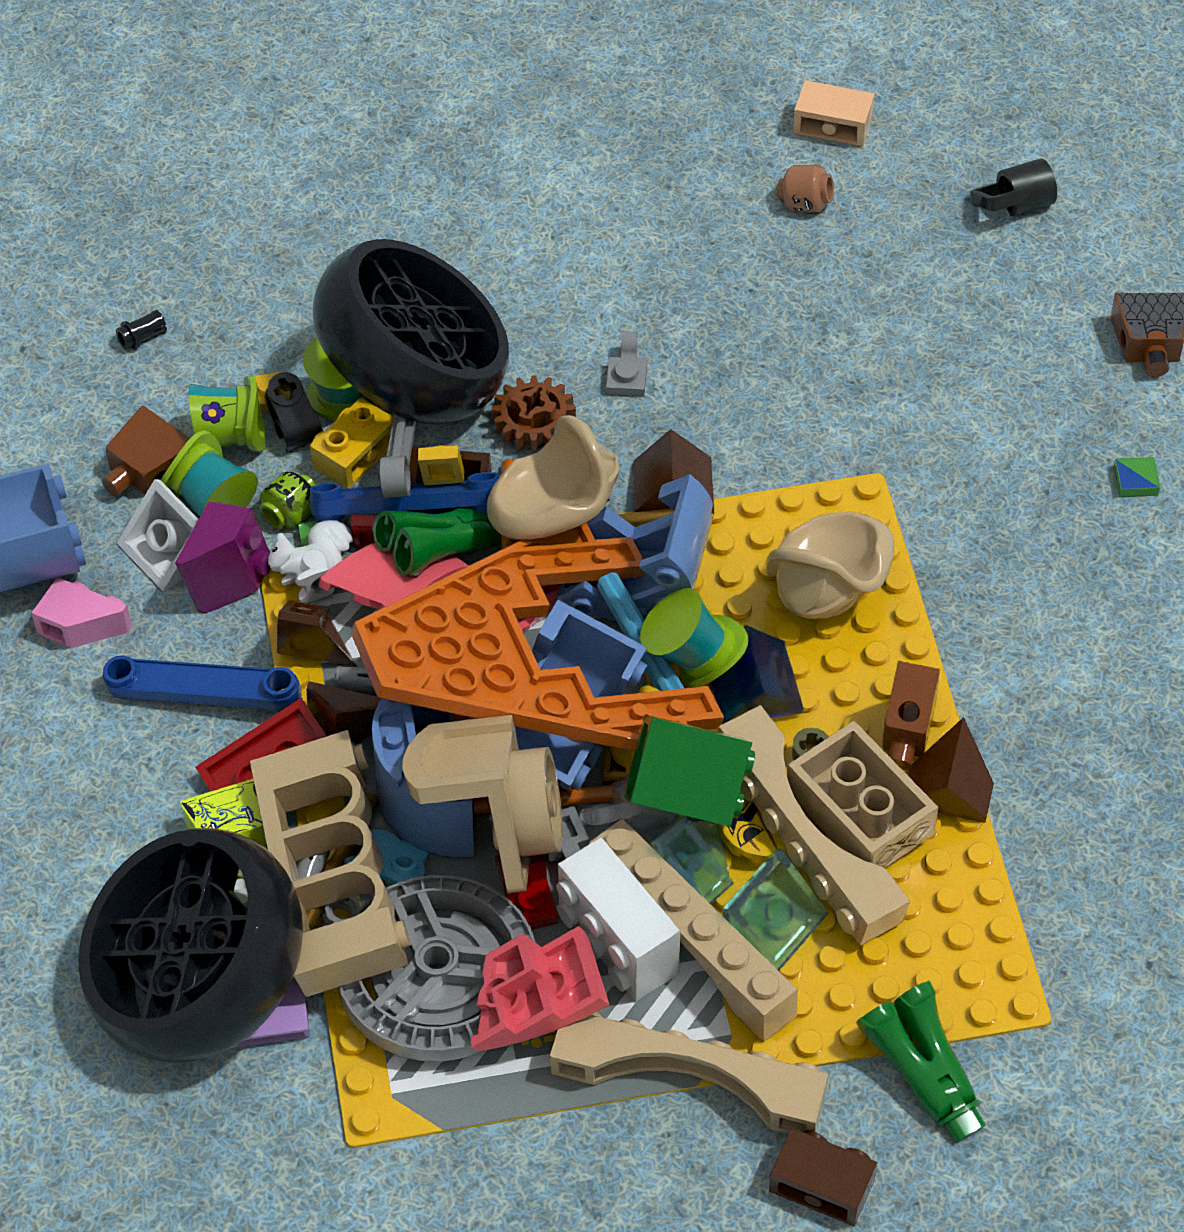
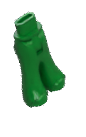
[372,507,501,576]
[856,981,986,1143]

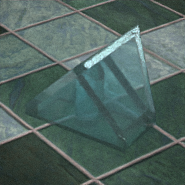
[651,815,734,904]

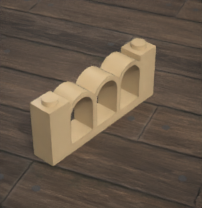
[250,730,411,997]

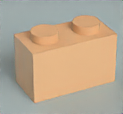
[793,80,875,147]

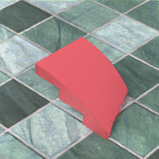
[318,543,469,610]
[470,926,609,1051]

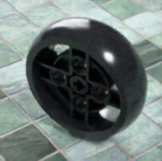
[313,239,509,425]
[78,828,303,1062]

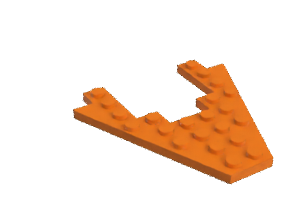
[351,522,724,751]

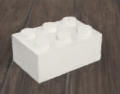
[556,837,680,1002]

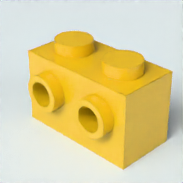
[310,397,393,488]

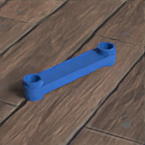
[309,472,499,523]
[103,655,302,712]

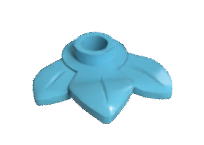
[344,829,428,887]

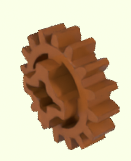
[492,375,576,452]

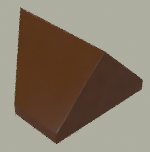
[277,600,357,667]
[306,681,381,743]
[908,717,994,823]

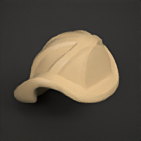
[487,415,619,540]
[766,512,894,619]

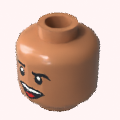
[777,164,834,213]

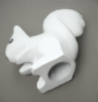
[268,520,353,603]

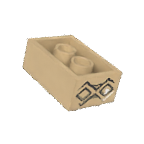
[787,721,938,868]

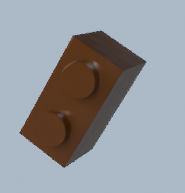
[769,1127,878,1227]

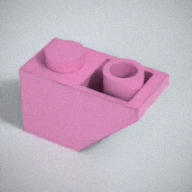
[31,577,132,648]

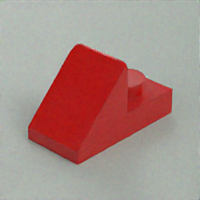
[495,854,558,930]

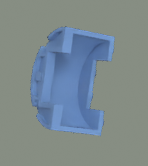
[0,463,86,593]
[557,474,713,621]
[515,599,647,791]
[372,698,474,857]

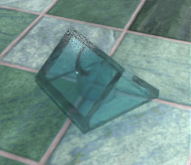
[723,848,829,971]

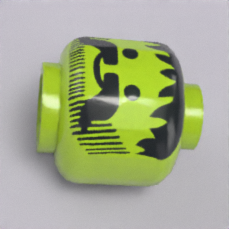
[259,471,316,530]

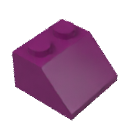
[175,501,271,614]

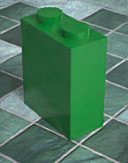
[623,714,755,827]

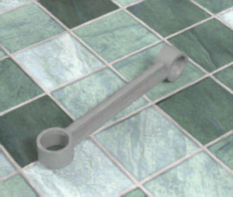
[380,414,416,498]

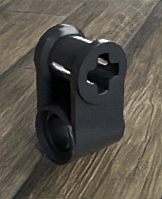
[264,372,323,452]

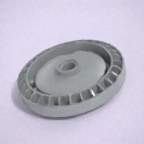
[338,875,536,1061]

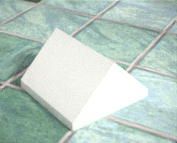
[116,479,198,592]

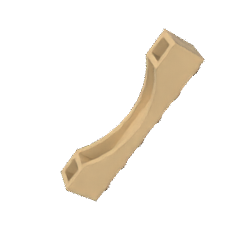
[717,705,910,945]
[589,819,798,1042]
[549,1012,829,1134]

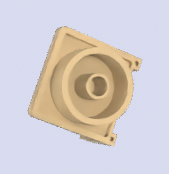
[402,715,563,893]

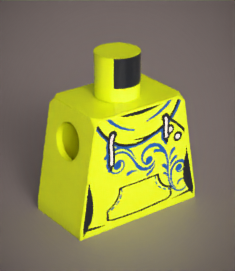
[180,779,268,876]

